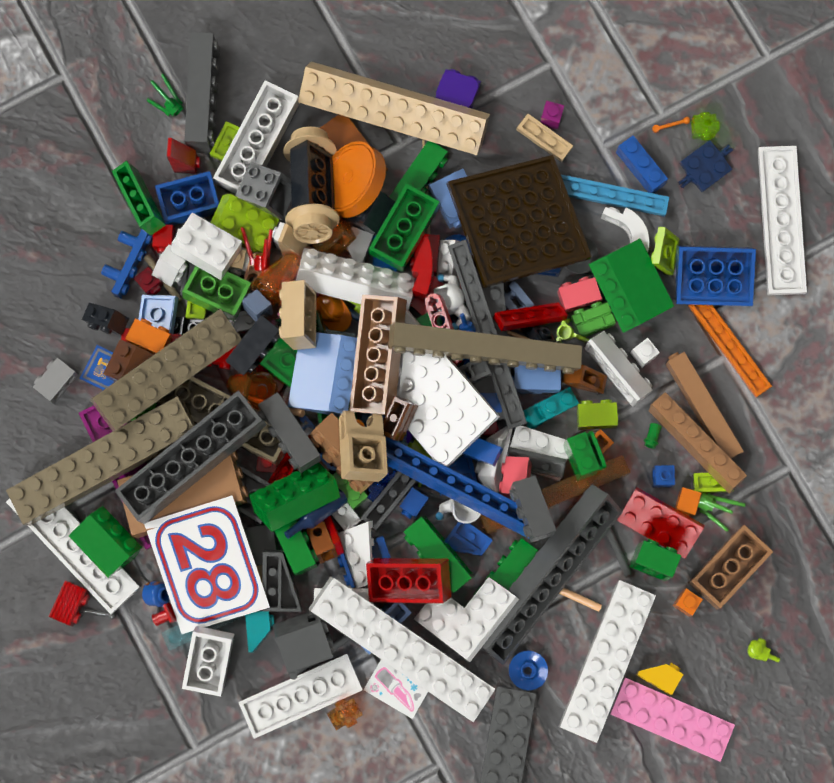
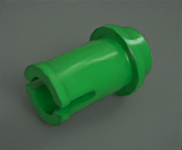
[644,423,662,449]

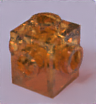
[327,698,363,731]

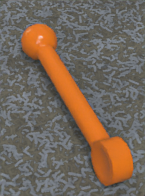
[652,117,690,133]

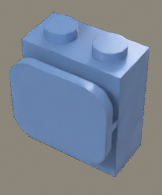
[429,169,467,229]
[510,365,561,394]

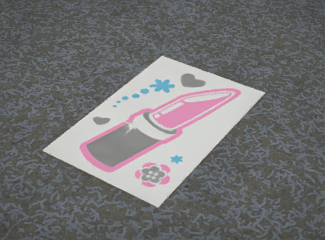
[364,660,428,719]

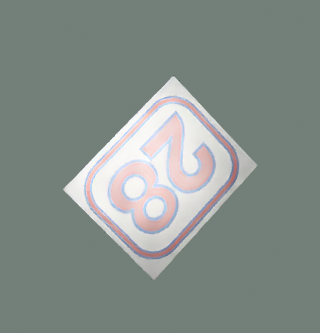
[144,496,270,634]

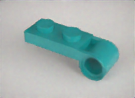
[524,387,579,429]

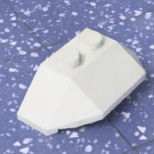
[475,426,513,493]

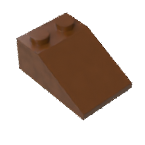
[103,339,162,401]

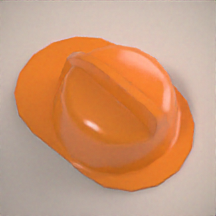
[316,294,352,332]

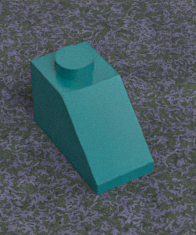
[245,611,275,653]

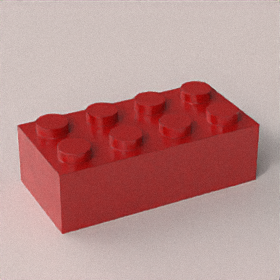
[366,558,451,603]

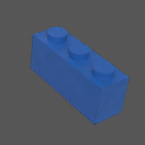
[616,136,668,194]

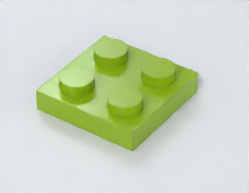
[651,227,680,275]

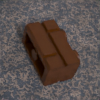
[383,396,418,441]

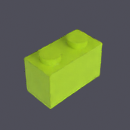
[577,400,618,430]

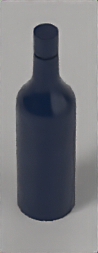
[284,488,347,539]

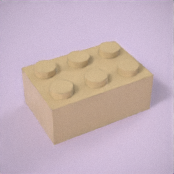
[279,280,316,350]

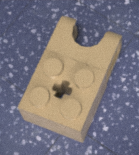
[339,410,388,482]

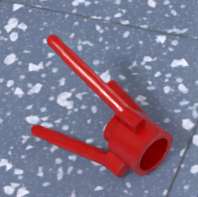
[241,227,273,271]

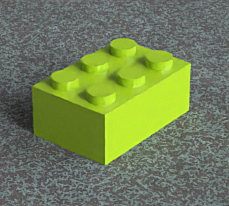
[211,194,279,253]

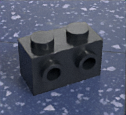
[81,302,130,336]

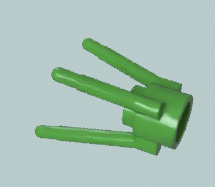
[698,493,746,532]

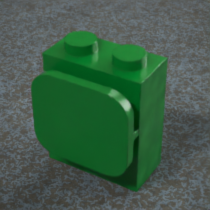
[563,431,607,481]

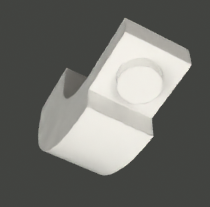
[601,207,649,253]

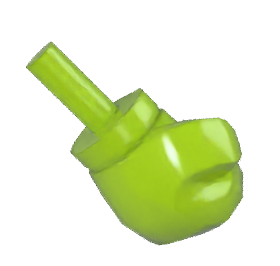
[747,638,780,662]

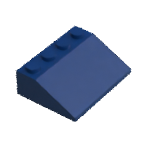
[676,245,756,306]

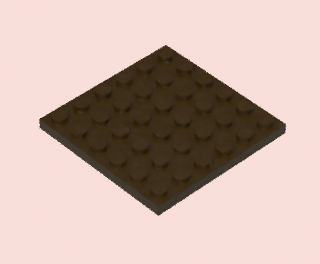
[446,155,592,288]

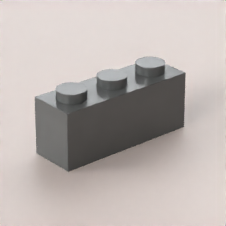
[509,476,556,543]

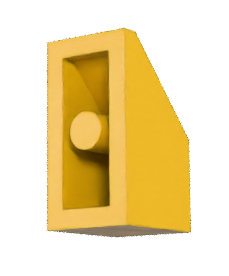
[635,663,684,695]

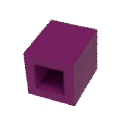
[540,101,564,130]

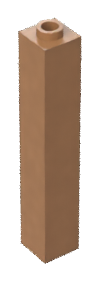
[665,352,744,459]

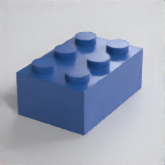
[155,171,219,225]

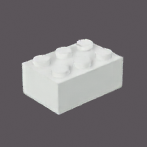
[171,213,242,280]
[182,626,235,697]

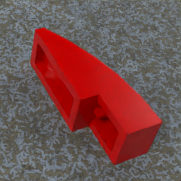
[412,237,434,300]

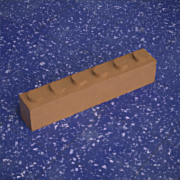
[649,392,747,494]

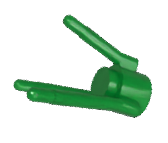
[147,74,184,117]

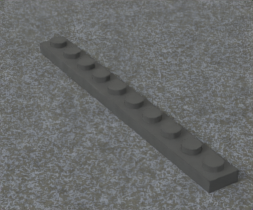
[448,240,527,429]

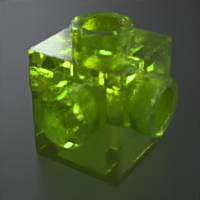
[691,112,720,141]

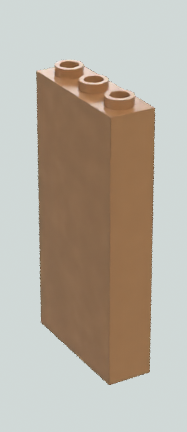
[117,451,248,538]

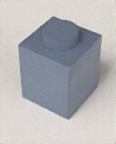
[242,290,273,322]

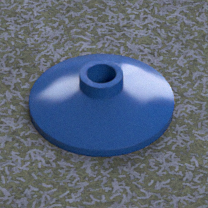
[509,651,548,690]

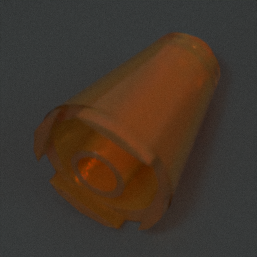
[251,253,300,307]
[227,371,277,410]

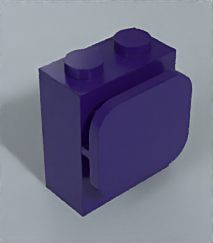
[435,69,481,109]

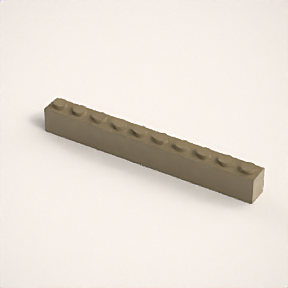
[388,322,582,374]

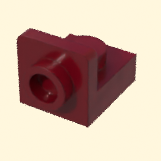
[134,267,163,295]

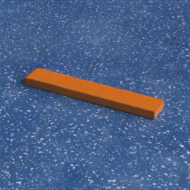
[688,304,772,398]

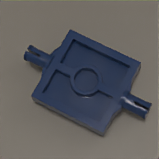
[678,140,733,193]

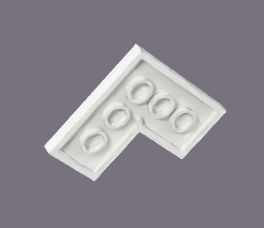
[414,577,519,662]

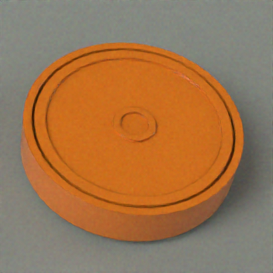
[333,141,386,218]

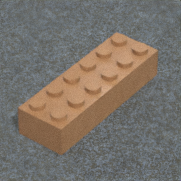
[349,295,407,415]

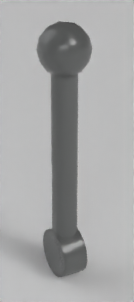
[79,607,116,619]

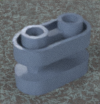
[504,281,535,311]

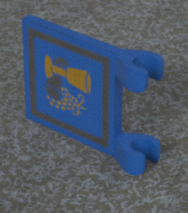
[79,345,114,390]

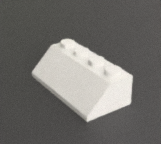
[585,331,653,407]

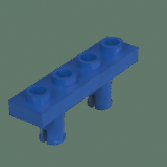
[101,229,153,299]

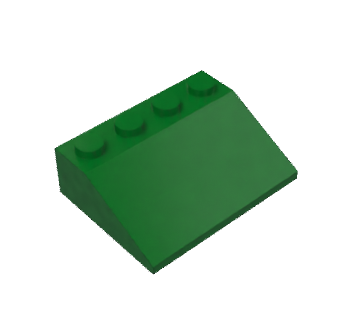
[588,238,674,333]

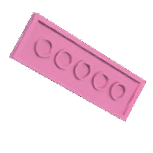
[610,678,735,762]

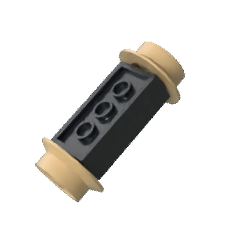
[283,127,339,244]

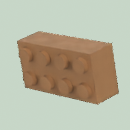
[308,413,373,494]
[688,525,773,610]

